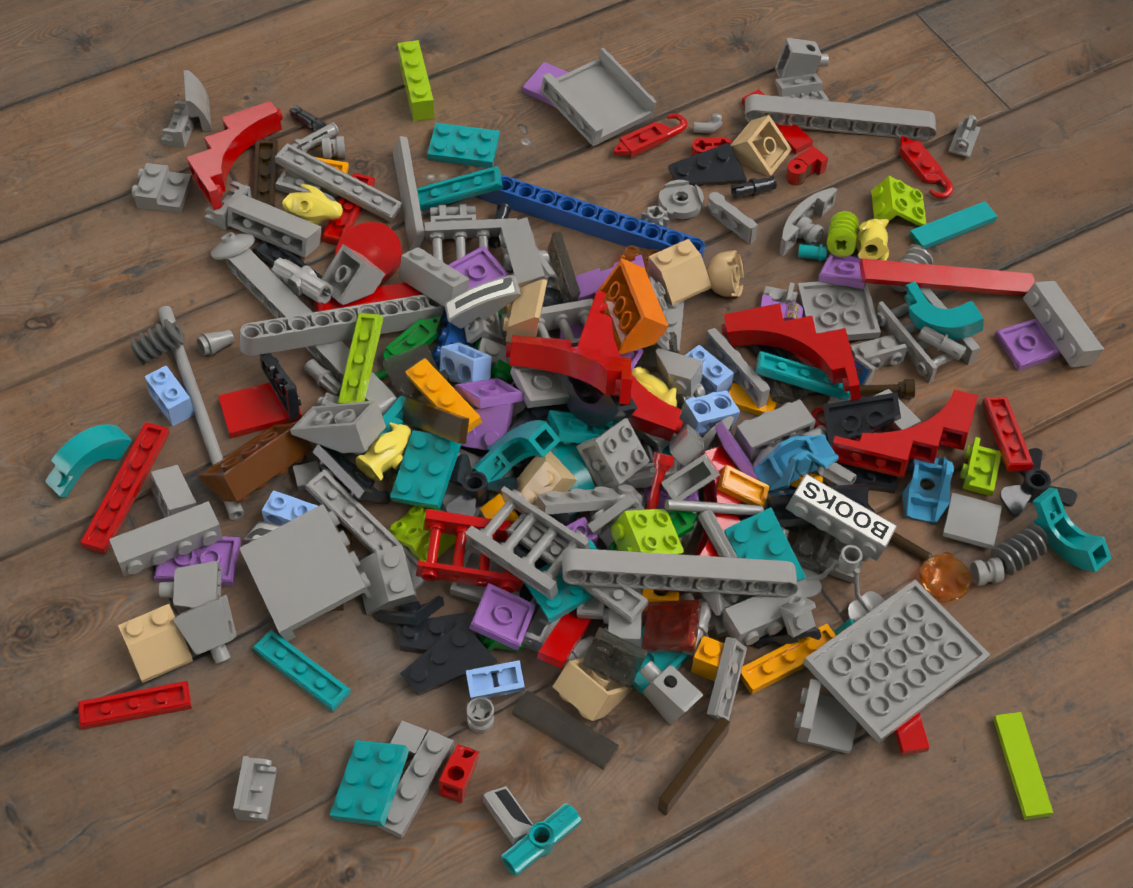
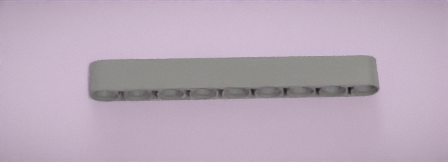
[745,94,936,140]
[239,294,445,356]
[562,548,798,597]

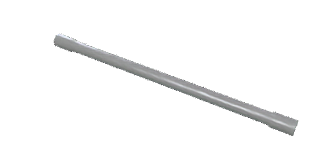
[158,306,244,520]

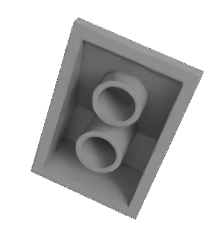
[290,400,386,454]

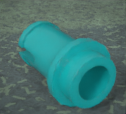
[798,244,827,262]

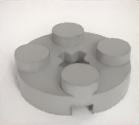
[658,180,704,220]

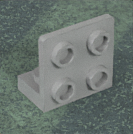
[576,418,650,488]

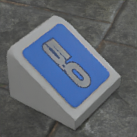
[853,354,875,385]

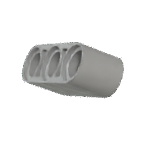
[669,424,704,466]

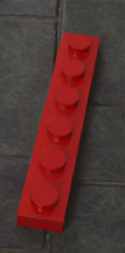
[80,422,170,555]

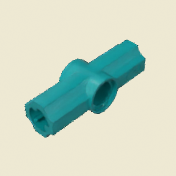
[501,803,582,877]

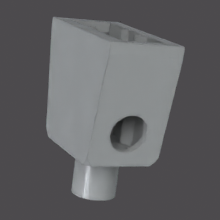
[775,38,829,79]
[159,561,222,612]
[173,595,236,664]
[639,661,703,726]

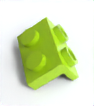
[960,437,1001,496]

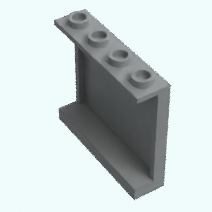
[540,48,656,146]
[239,504,372,642]

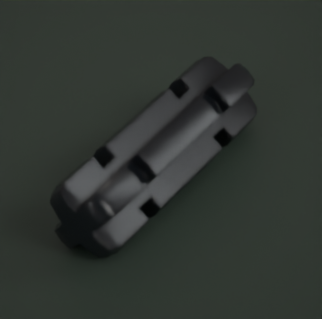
[289,105,326,131]

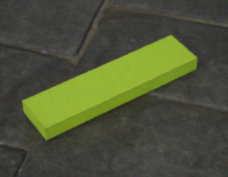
[337,313,384,404]
[993,712,1053,820]

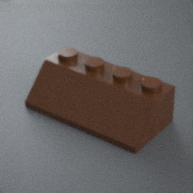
[198,424,313,503]

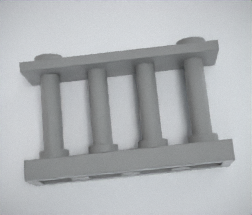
[425,218,517,275]
[876,288,980,383]
[501,299,593,347]
[465,486,590,600]

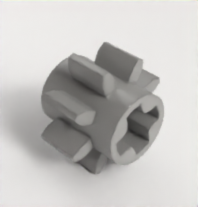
[641,206,669,227]

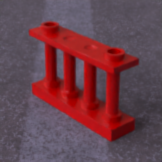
[416,509,523,593]

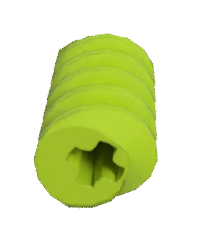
[827,211,859,257]

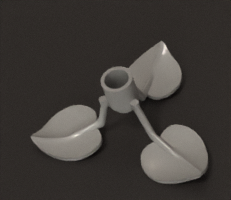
[797,538,885,623]

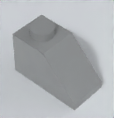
[656,348,703,397]
[661,454,721,500]

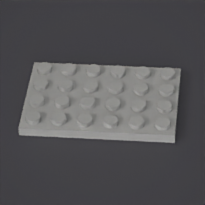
[803,580,990,744]

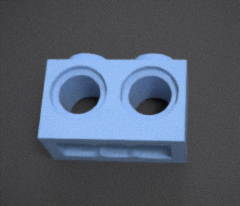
[439,342,492,384]
[685,345,734,395]
[144,366,194,426]
[680,390,740,436]
[262,490,318,526]
[466,660,525,700]

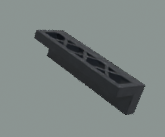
[767,483,875,527]

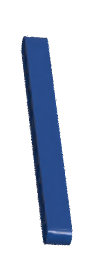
[476,175,705,259]

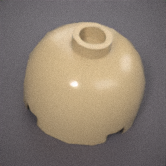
[706,250,744,297]

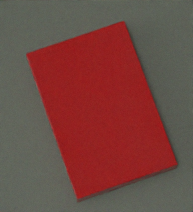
[218,382,302,438]

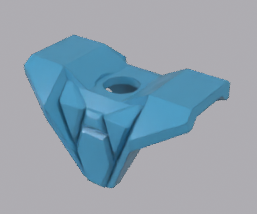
[754,434,839,492]
[902,457,954,523]

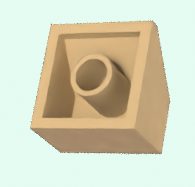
[730,115,792,177]
[647,239,712,306]
[503,279,547,342]
[517,451,577,510]
[118,604,193,683]
[552,655,633,721]

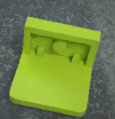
[871,176,926,226]
[388,506,456,561]
[609,509,684,555]

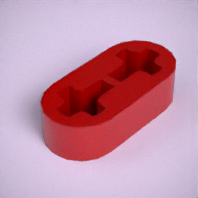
[691,137,733,156]

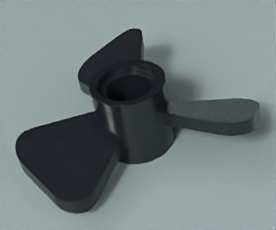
[1000,448,1077,517]
[446,454,518,516]

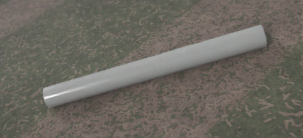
[665,499,764,515]

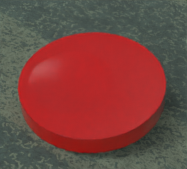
[335,222,403,284]

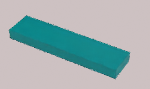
[417,166,503,211]
[909,201,998,249]
[755,351,850,401]
[253,630,351,712]

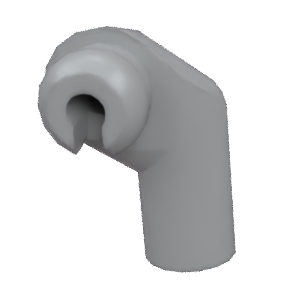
[693,113,723,134]

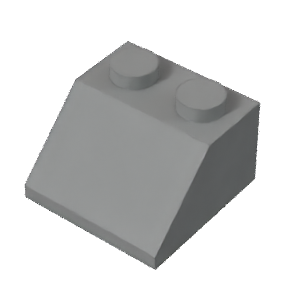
[321,245,385,305]
[357,544,418,615]

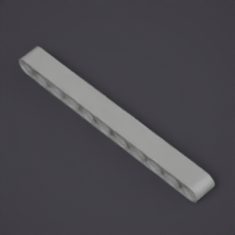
[225,248,397,416]

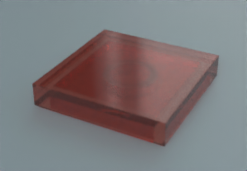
[642,600,702,653]

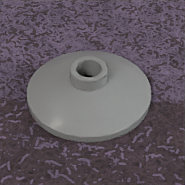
[211,232,255,260]

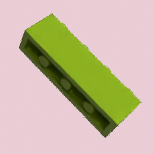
[398,40,434,121]

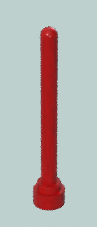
[646,452,675,510]

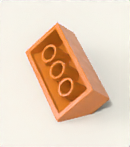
[598,258,669,354]

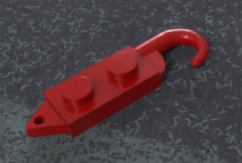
[613,114,687,158]
[899,136,954,199]

